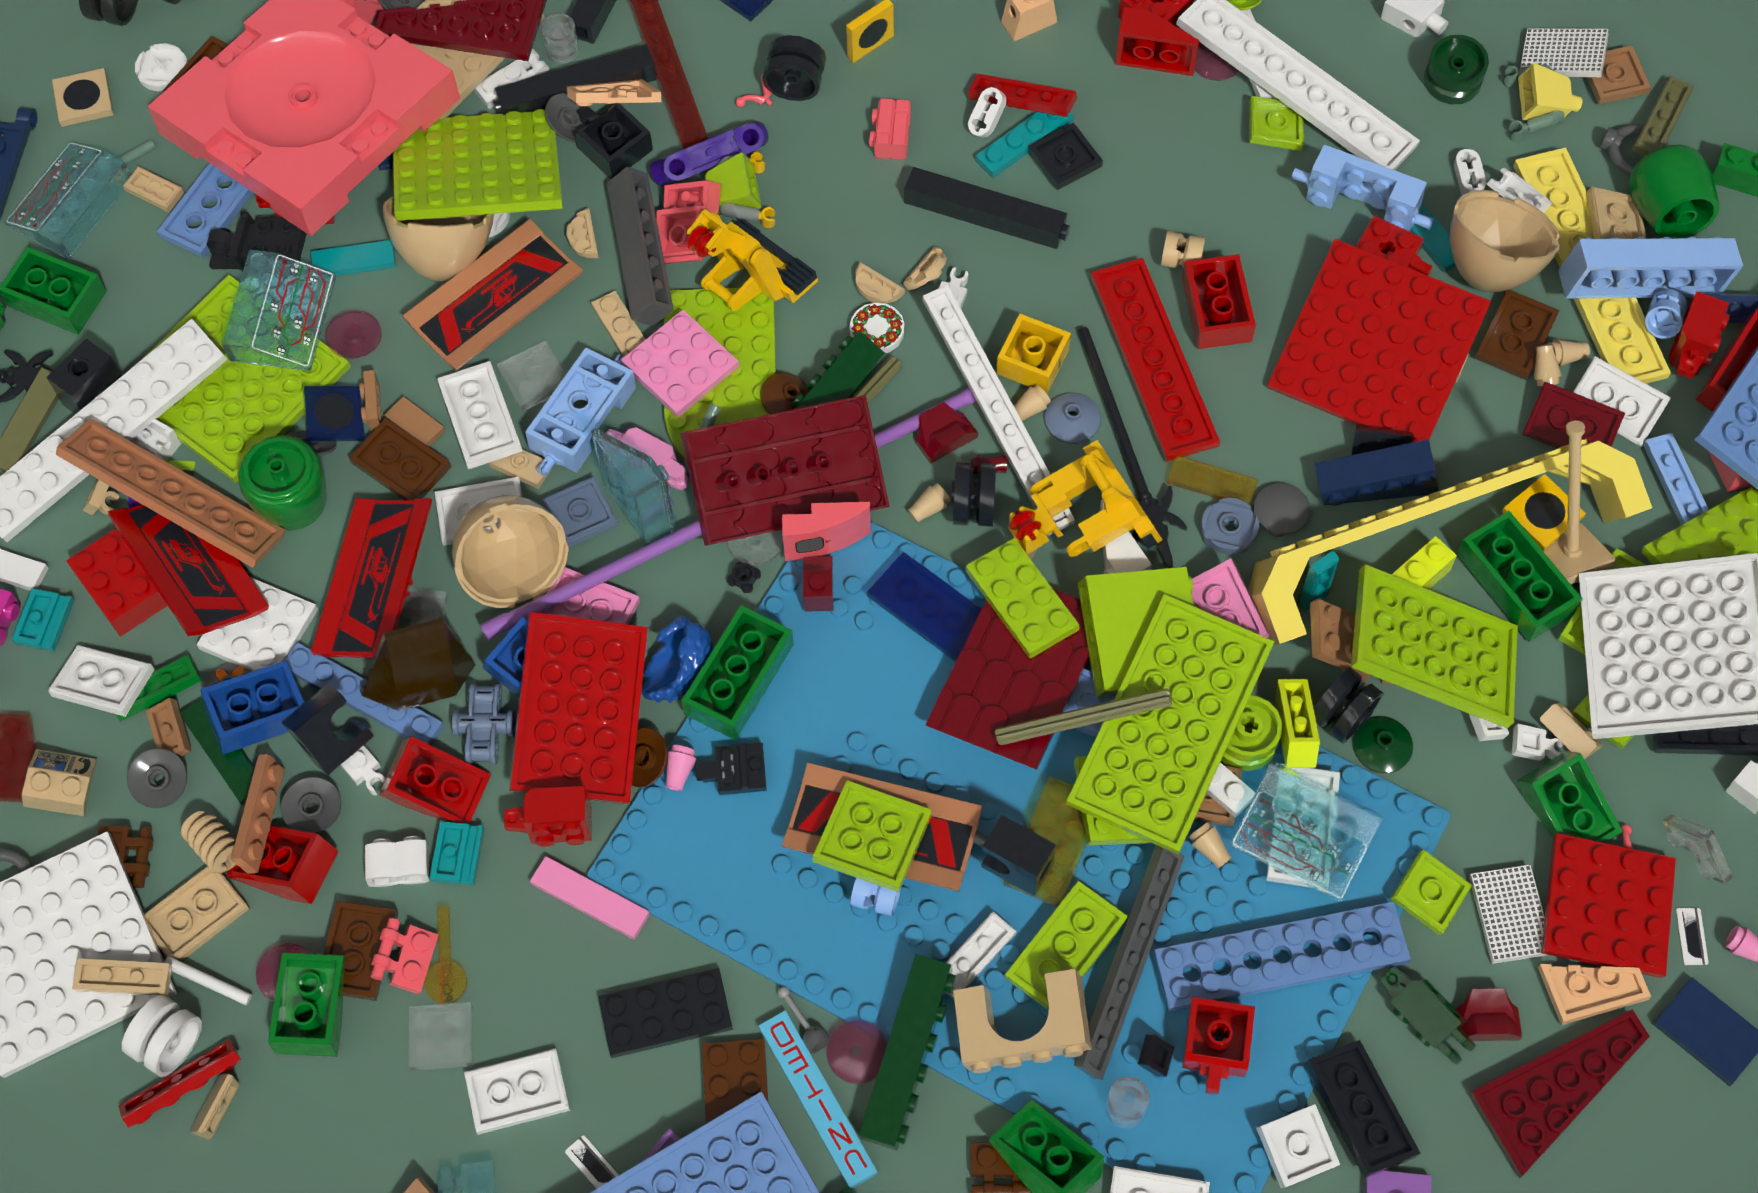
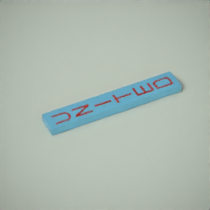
[758,1011,878,1190]

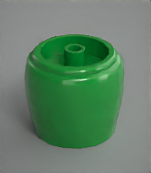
[1628,144,1719,239]
[238,435,327,531]

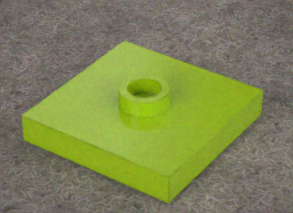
[1249,96,1304,151]
[1390,849,1472,935]

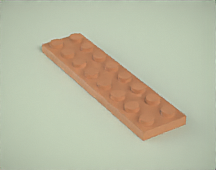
[55,418,286,568]

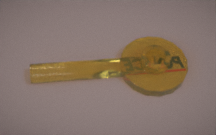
[424,907,468,1005]

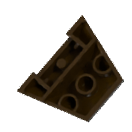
[360,618,475,711]

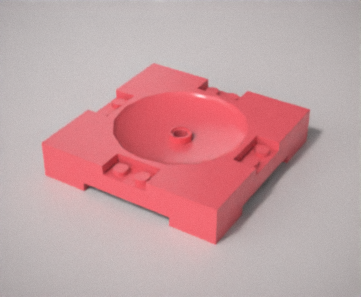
[147,0,460,236]

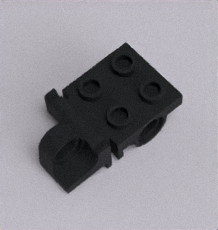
[206,213,307,278]

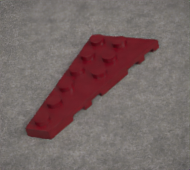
[375,0,547,61]
[1469,1009,1650,1178]

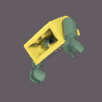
[1504,63,1582,142]

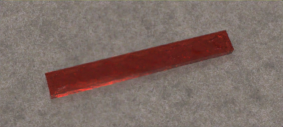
[629,0,708,149]

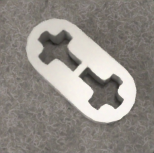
[968,87,1006,138]
[1454,149,1486,195]

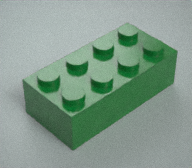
[1457,511,1583,642]
[682,605,794,741]

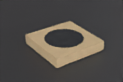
[52,68,114,127]

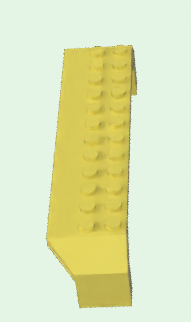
[1248,439,1652,645]

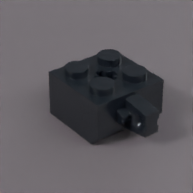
[575,103,653,179]

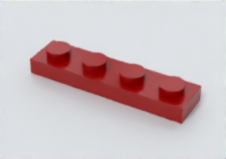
[968,74,1077,117]
[118,1039,241,1128]

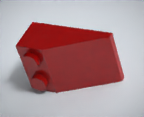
[1115,7,1199,76]
[378,736,491,824]
[226,826,339,905]

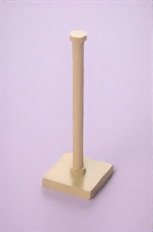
[1544,421,1615,585]

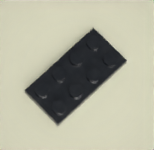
[598,968,733,1058]
[1304,1040,1421,1179]

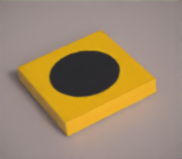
[846,0,894,63]
[1502,474,1586,552]

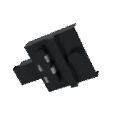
[695,742,767,795]

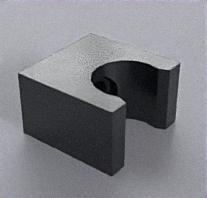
[46,339,122,414]
[282,684,374,775]
[981,815,1056,897]

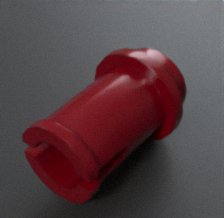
[971,455,1007,476]

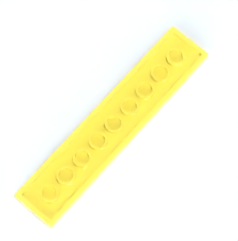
[1513,147,1671,384]

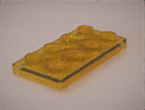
[1004,776,1087,907]

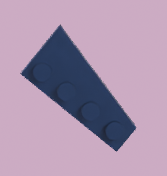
[1314,439,1439,506]

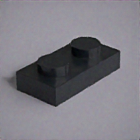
[1351,425,1414,455]

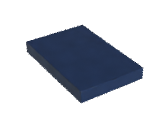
[1653,977,1758,1087]

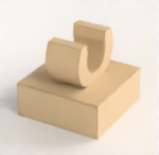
[82,480,119,515]

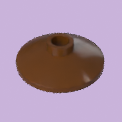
[760,373,809,414]
[632,728,668,787]

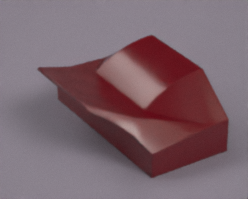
[915,402,978,464]
[1456,988,1522,1041]

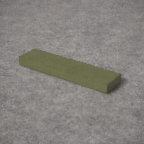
[1631,76,1694,156]
[0,367,59,472]

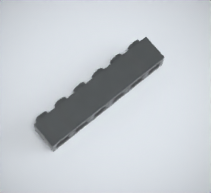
[607,167,674,327]

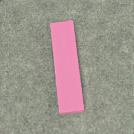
[530,856,650,940]

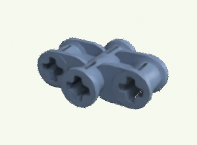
[452,683,515,765]

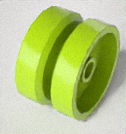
[1221,695,1282,771]

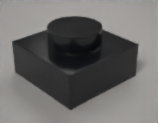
[1138,1035,1175,1077]

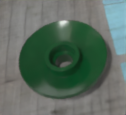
[1353,717,1413,773]

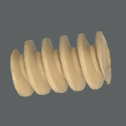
[180,811,237,873]

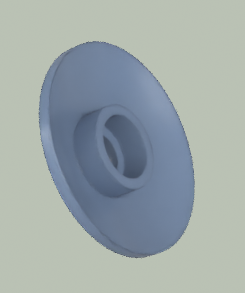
[1045,393,1101,444]

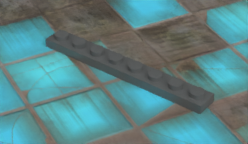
[1074,845,1184,1080]

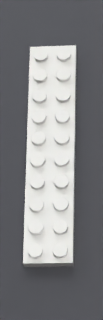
[1176,0,1420,170]
[0,319,228,542]

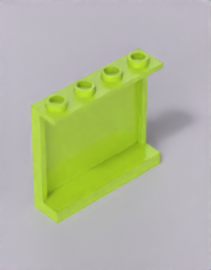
[1078,567,1197,698]

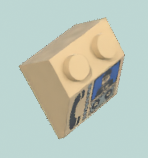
[22,749,97,816]

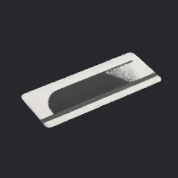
[1676,908,1709,965]
[565,1135,619,1189]

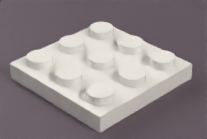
[196,577,318,671]

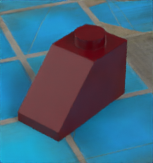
[803,556,834,612]

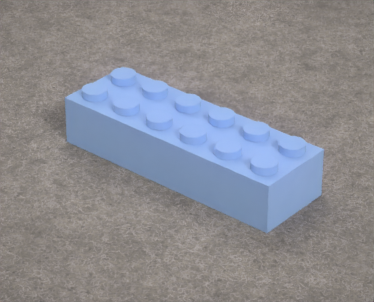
[1558,237,1743,299]

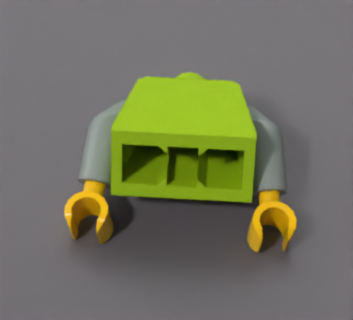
[705,152,775,228]

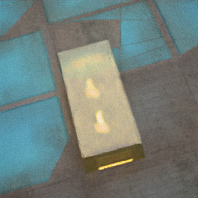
[1167,456,1258,505]

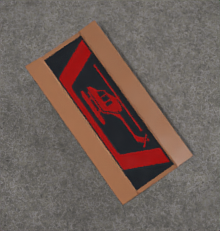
[403,219,584,371]
[782,763,983,892]

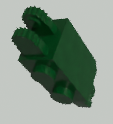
[1380,967,1476,1064]

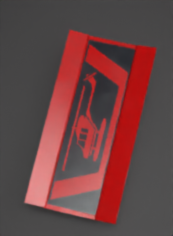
[311,497,433,658]
[108,505,269,636]

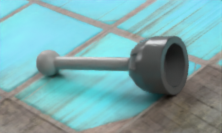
[777,986,831,1054]

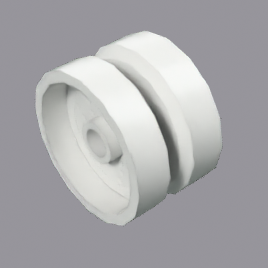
[122,995,202,1077]

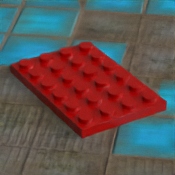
[509,612,648,804]

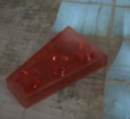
[0,714,37,802]

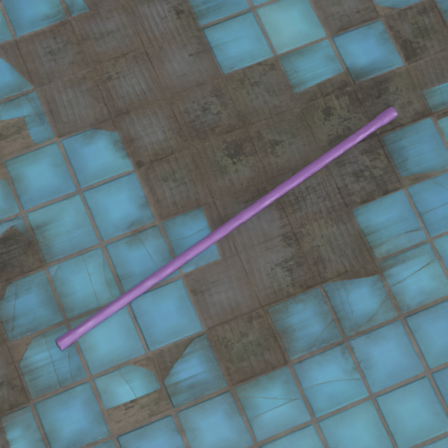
[480,387,977,640]

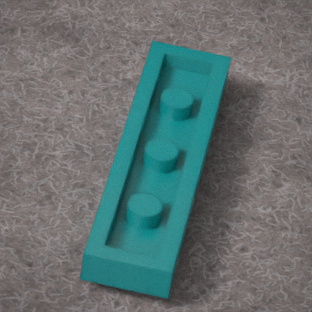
[975,112,1074,179]

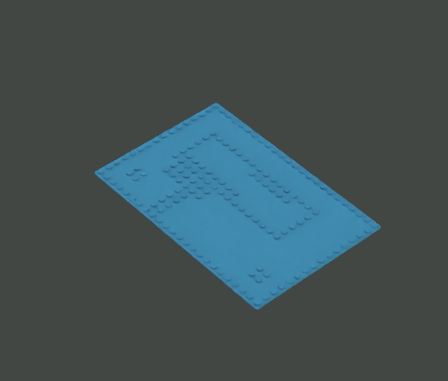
[587,522,1451,1193]

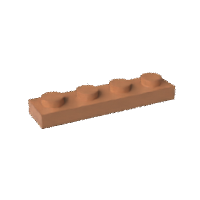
[231,754,285,874]

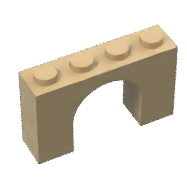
[953,968,1092,1073]

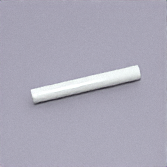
[164,956,252,1006]

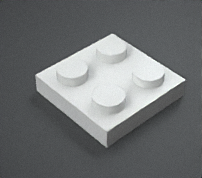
[1256,1104,1340,1188]

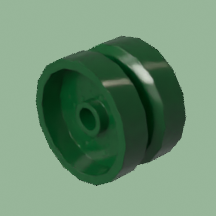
[1424,35,1489,105]

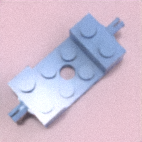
[1291,145,1434,232]
[525,348,636,476]

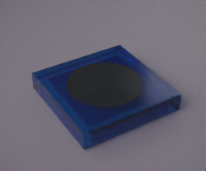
[303,386,365,441]

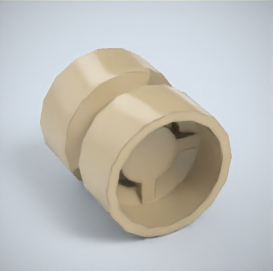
[1161,231,1205,269]

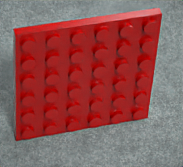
[1267,239,1491,443]

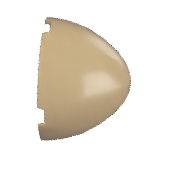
[1449,190,1560,292]
[383,197,494,281]
[452,495,569,608]

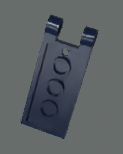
[0,107,37,220]

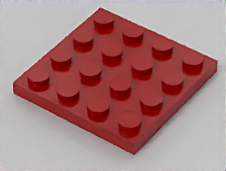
[1541,833,1676,978]

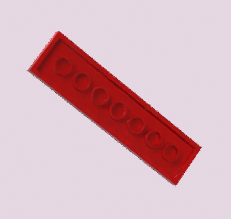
[1091,258,1220,462]

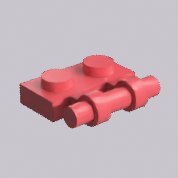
[370,918,439,994]

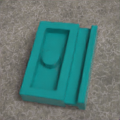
[11,588,74,653]
[429,821,485,886]

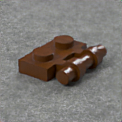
[97,826,154,888]
[971,1143,1031,1193]

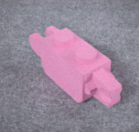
[600,427,690,491]

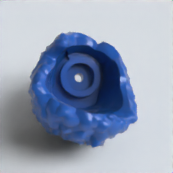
[642,616,713,703]

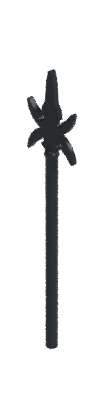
[1078,327,1187,568]
[0,351,82,403]

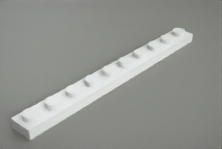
[923,285,1075,535]

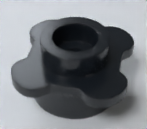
[727,562,761,593]

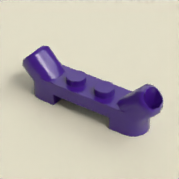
[650,120,769,187]

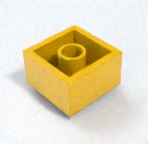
[996,313,1071,394]

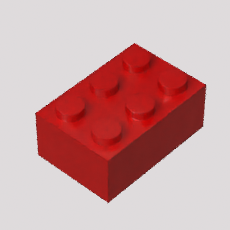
[1182,254,1256,349]
[66,528,168,637]

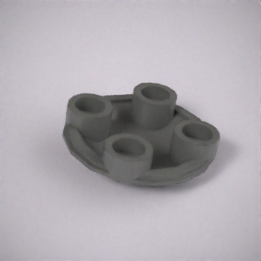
[1253,483,1310,537]

